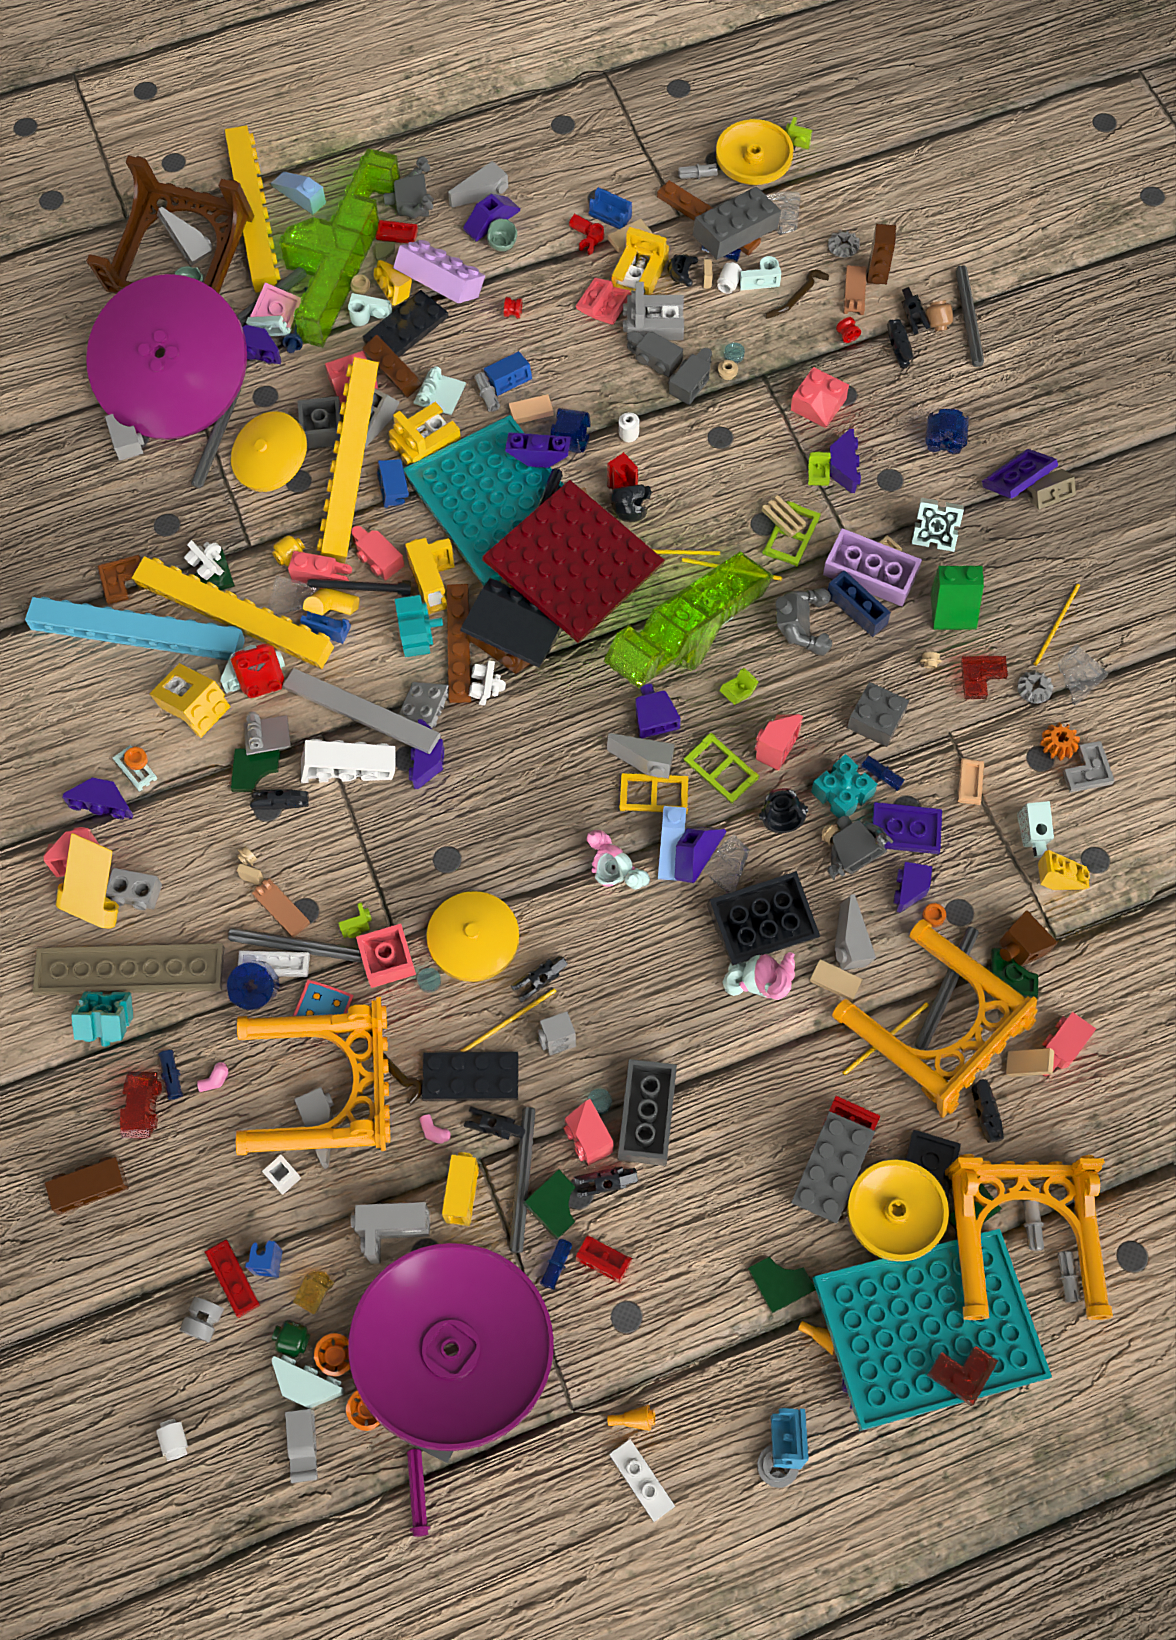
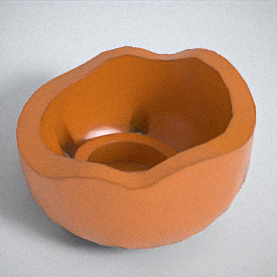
[314,1333,350,1377]
[346,1391,380,1431]

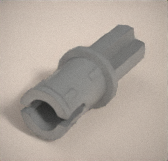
[678,163,717,180]
[475,372,500,412]
[1023,1200,1044,1251]
[1058,1251,1082,1303]

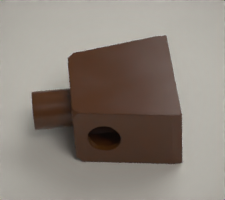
[999,910,1058,966]

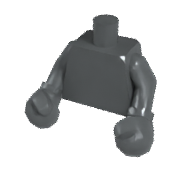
[776,588,832,656]

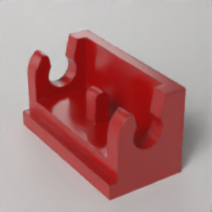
[607,452,638,490]
[823,1096,880,1131]
[576,1235,632,1284]

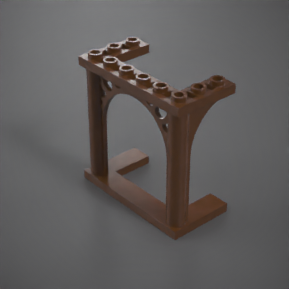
[86,155,255,294]

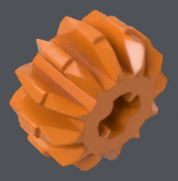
[1040,722,1080,761]

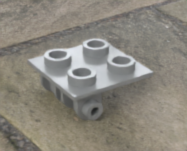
[398,682,449,729]
[244,711,291,755]

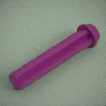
[407,1449,431,1537]

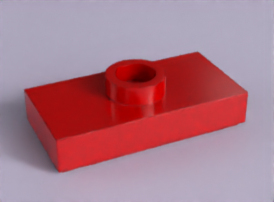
[376,220,418,244]

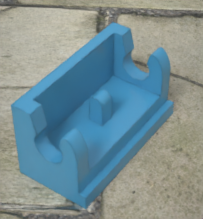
[771,1408,809,1469]

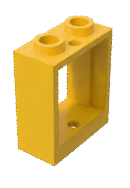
[442,1152,479,1226]

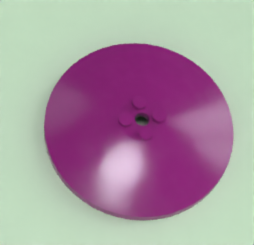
[86,274,247,440]
[348,1243,554,1451]

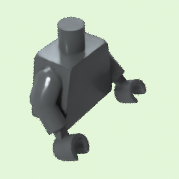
[384,156,434,219]
[827,816,893,880]

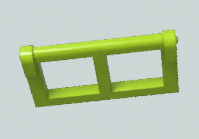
[762,501,821,567]
[684,733,760,804]

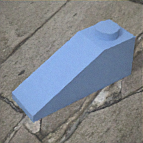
[271,172,326,215]
[658,806,686,881]

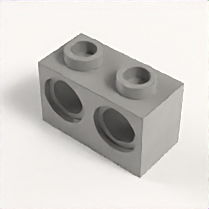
[106,868,162,910]
[538,1012,576,1056]

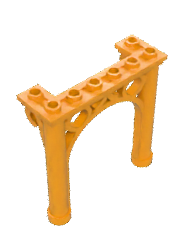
[832,919,1037,1118]
[236,997,391,1155]
[945,1154,1113,1320]

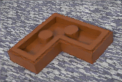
[98,555,141,605]

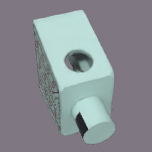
[1017,801,1054,858]

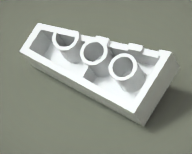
[301,739,395,783]

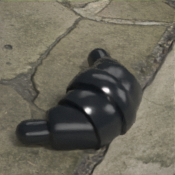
[667,254,698,287]

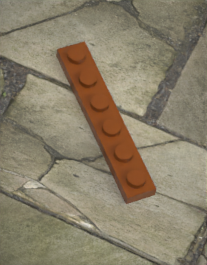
[657,180,761,256]
[447,584,471,703]

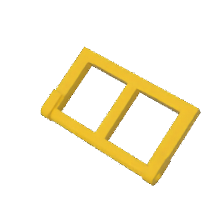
[619,773,689,814]

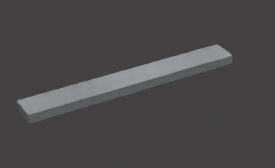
[282,668,441,754]

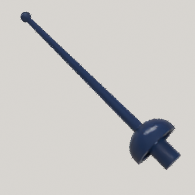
[283,287,309,353]

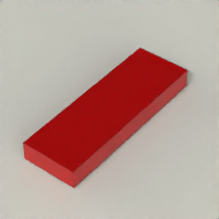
[204,1239,261,1318]

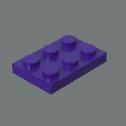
[982,449,1058,499]
[872,802,942,854]

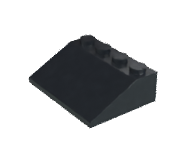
[460,578,562,668]
[707,871,820,966]

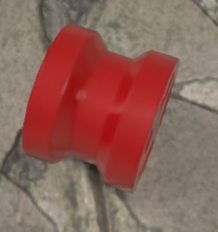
[504,296,523,319]
[836,317,861,343]

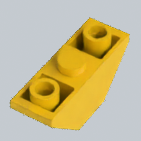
[373,260,412,305]
[1038,850,1090,890]

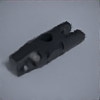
[901,287,931,335]
[887,319,914,369]
[250,789,309,810]
[510,955,568,1003]
[971,1079,1004,1143]
[463,1106,526,1140]
[574,1166,638,1198]

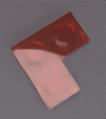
[961,656,1008,699]
[927,1346,998,1406]

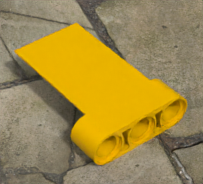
[56,833,119,929]

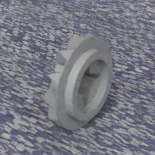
[828,230,860,258]
[1017,670,1054,703]
[757,1445,799,1488]

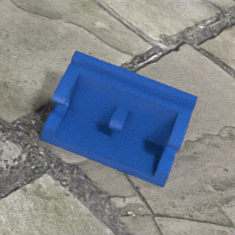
[589,187,632,229]
[484,351,532,396]
[377,459,409,508]
[300,611,351,644]
[245,1241,283,1278]

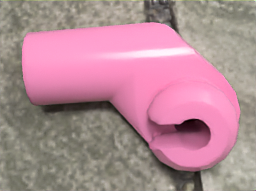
[197,1062,228,1092]
[419,1114,451,1144]

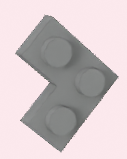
[1063,741,1115,793]

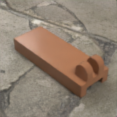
[844,265,867,315]
[252,878,310,938]

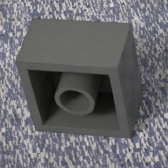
[298,396,343,449]
[847,682,910,747]

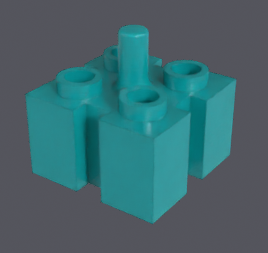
[395,595,443,658]
[811,754,878,819]
[71,991,133,1047]

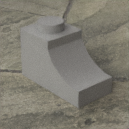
[105,414,145,461]

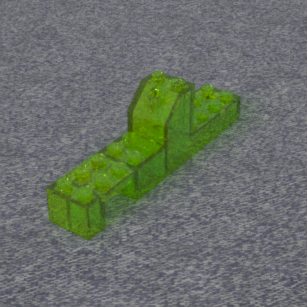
[279,148,400,348]
[604,551,774,688]

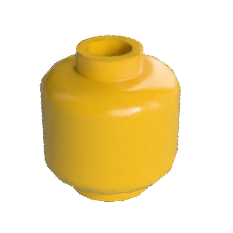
[272,535,305,567]

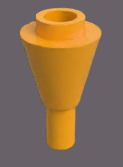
[798,1321,835,1356]
[607,1404,656,1431]

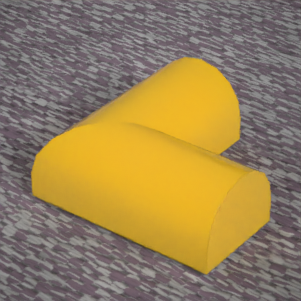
[303,588,360,615]

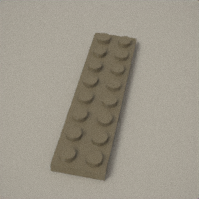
[33,943,224,995]

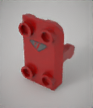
[230,644,284,698]

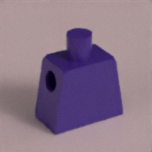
[635,684,681,739]

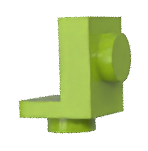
[785,117,812,149]
[808,451,831,486]
[719,668,759,705]
[338,902,372,938]

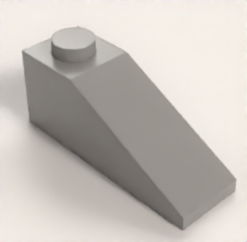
[448,161,508,207]
[157,207,212,267]
[365,388,400,447]
[607,733,675,779]
[835,894,876,970]
[294,1087,334,1169]

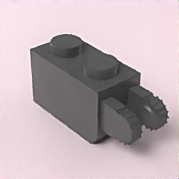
[627,331,683,378]
[668,347,712,405]

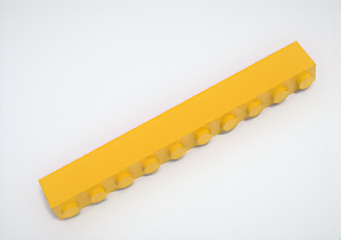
[225,125,281,293]
[317,357,379,564]
[132,556,334,669]

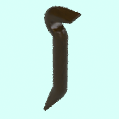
[766,269,829,319]
[367,1032,422,1106]

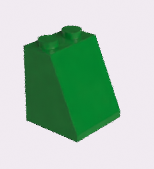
[930,566,984,630]

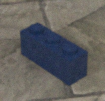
[828,570,891,637]

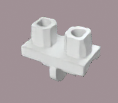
[184,540,224,580]
[469,660,506,706]

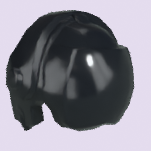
[609,485,653,523]
[759,788,808,833]

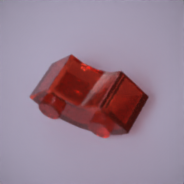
[120,1071,162,1139]

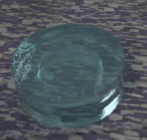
[724,343,745,363]
[417,968,441,993]
[588,1089,612,1114]

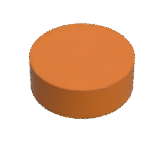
[124,747,148,770]
[922,903,946,928]

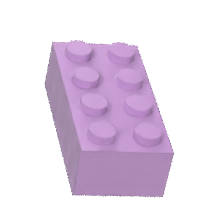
[393,240,485,303]
[823,528,922,607]

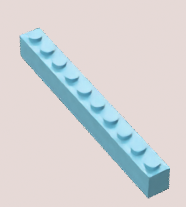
[25,597,245,661]

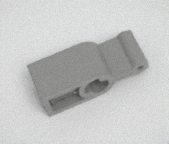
[285,1409,318,1483]

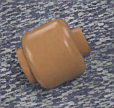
[926,300,953,331]

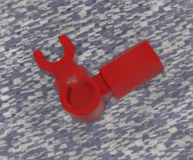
[569,213,605,255]

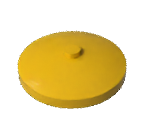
[716,119,794,185]
[231,411,307,492]
[427,891,519,982]
[847,1160,949,1262]

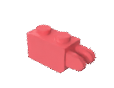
[351,526,405,581]
[288,551,352,585]
[1042,1012,1096,1076]

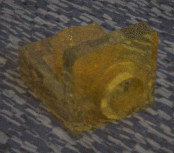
[293,1271,335,1314]

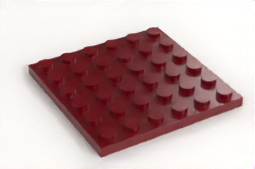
[482,480,665,643]

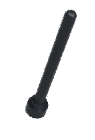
[307,579,411,597]

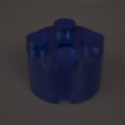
[551,408,591,453]
[925,409,969,454]
[227,960,279,1010]

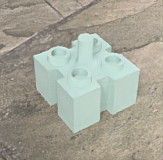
[912,498,964,552]

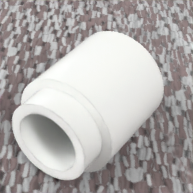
[717,262,742,294]
[619,413,639,443]
[156,1419,188,1461]

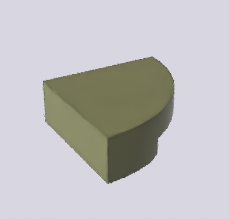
[375,242,395,262]

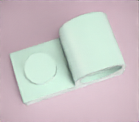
[739,256,781,291]
[348,293,392,326]

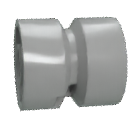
[179,1296,224,1343]

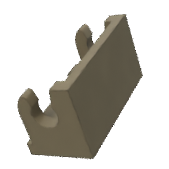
[1026,469,1076,509]

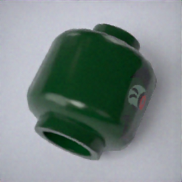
[271,1320,311,1358]

